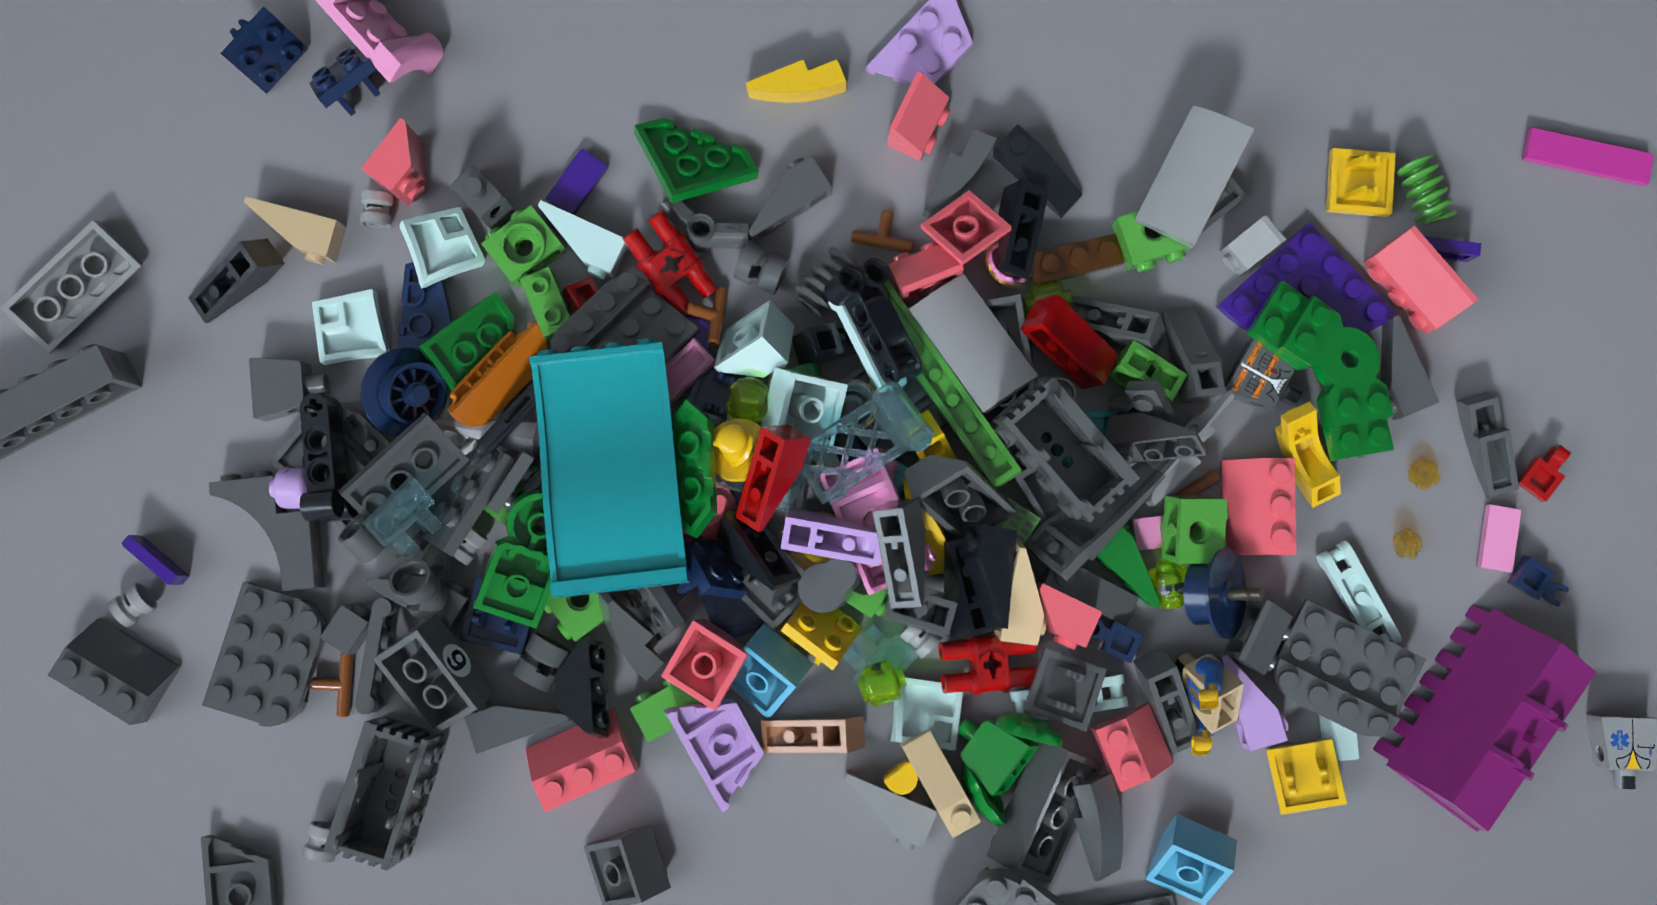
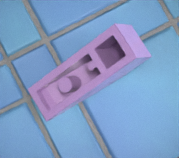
[781,508,881,566]
[1213,654,1288,751]

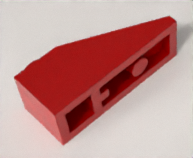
[735,424,811,532]

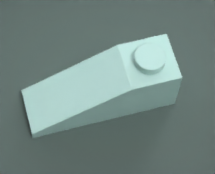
[538,200,629,280]

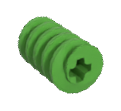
[1397,154,1458,226]

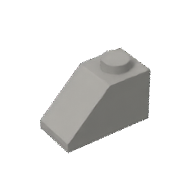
[1220,215,1286,276]

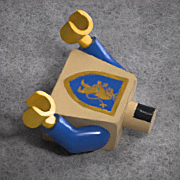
[1175,653,1244,756]

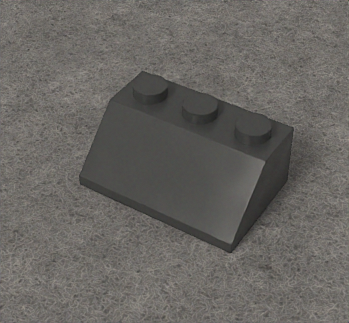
[904,454,1018,539]
[48,618,181,725]

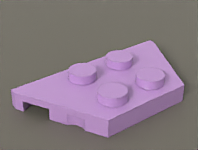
[866,0,973,85]
[663,699,764,812]

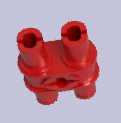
[622,210,718,315]
[938,635,1037,696]

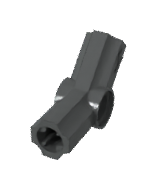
[658,196,748,253]

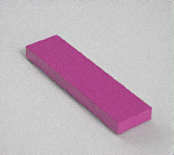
[1522,128,1654,186]

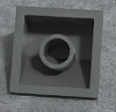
[1223,599,1293,675]
[583,825,671,905]

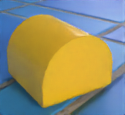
[882,758,918,795]

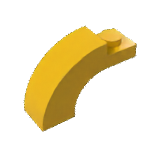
[1275,401,1341,508]

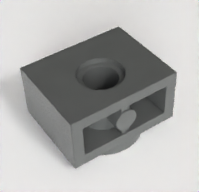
[881,586,958,637]

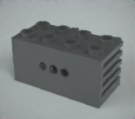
[992,377,1140,522]
[323,716,445,871]

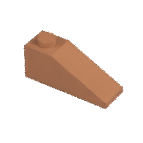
[760,716,865,753]

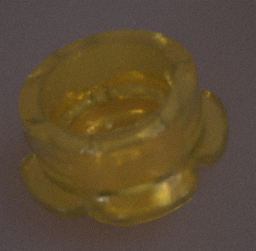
[1408,459,1440,490]
[1393,528,1422,559]

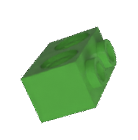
[519,267,572,343]
[1108,340,1187,402]

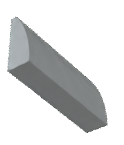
[1134,105,1255,249]
[0,220,142,354]
[909,274,1039,415]

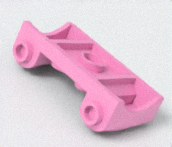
[315,0,443,83]
[818,448,936,595]

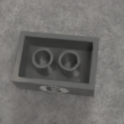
[373,614,495,737]

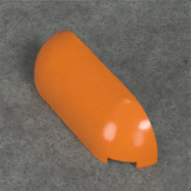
[447,322,548,427]

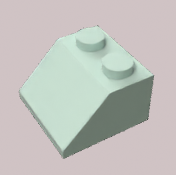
[714,300,795,378]
[761,367,848,448]

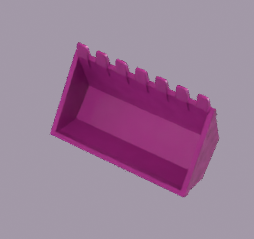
[1373,605,1597,832]

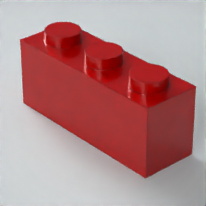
[1020,294,1118,389]

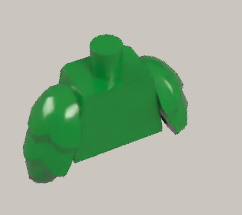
[958,712,1063,827]

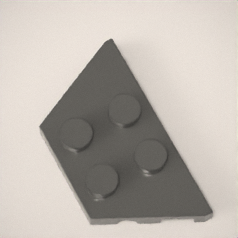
[201,835,277,905]

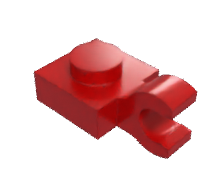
[1518,445,1571,502]

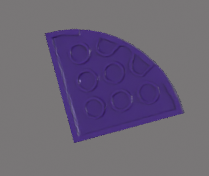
[1216,222,1396,334]

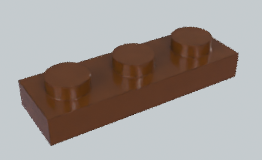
[1031,233,1124,286]

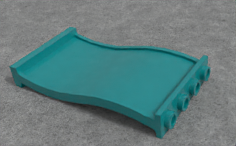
[529,339,689,598]

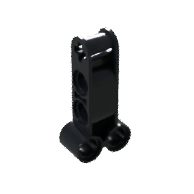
[824,258,922,386]
[300,393,359,523]

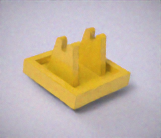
[1326,148,1396,217]
[781,603,863,670]
[1266,738,1347,815]

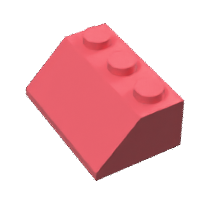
[1363,225,1478,334]
[1220,458,1296,556]
[525,708,640,812]

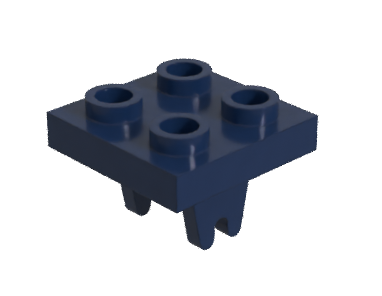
[220,7,308,94]
[309,46,381,116]
[688,365,764,428]
[677,533,749,600]
[460,577,531,655]

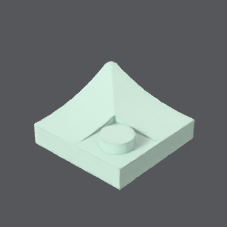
[399,207,486,289]
[312,289,390,365]
[891,676,963,751]

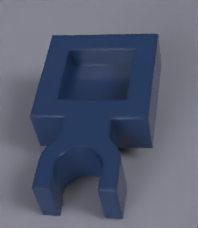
[1508,555,1569,607]
[1090,620,1144,664]

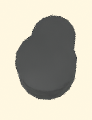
[798,558,862,613]

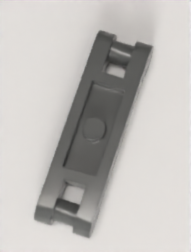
[355,598,400,714]

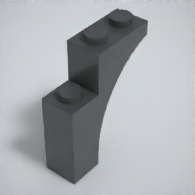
[209,471,325,591]

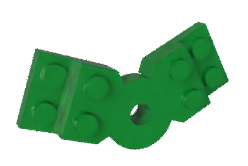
[1246,281,1394,462]
[473,489,551,629]

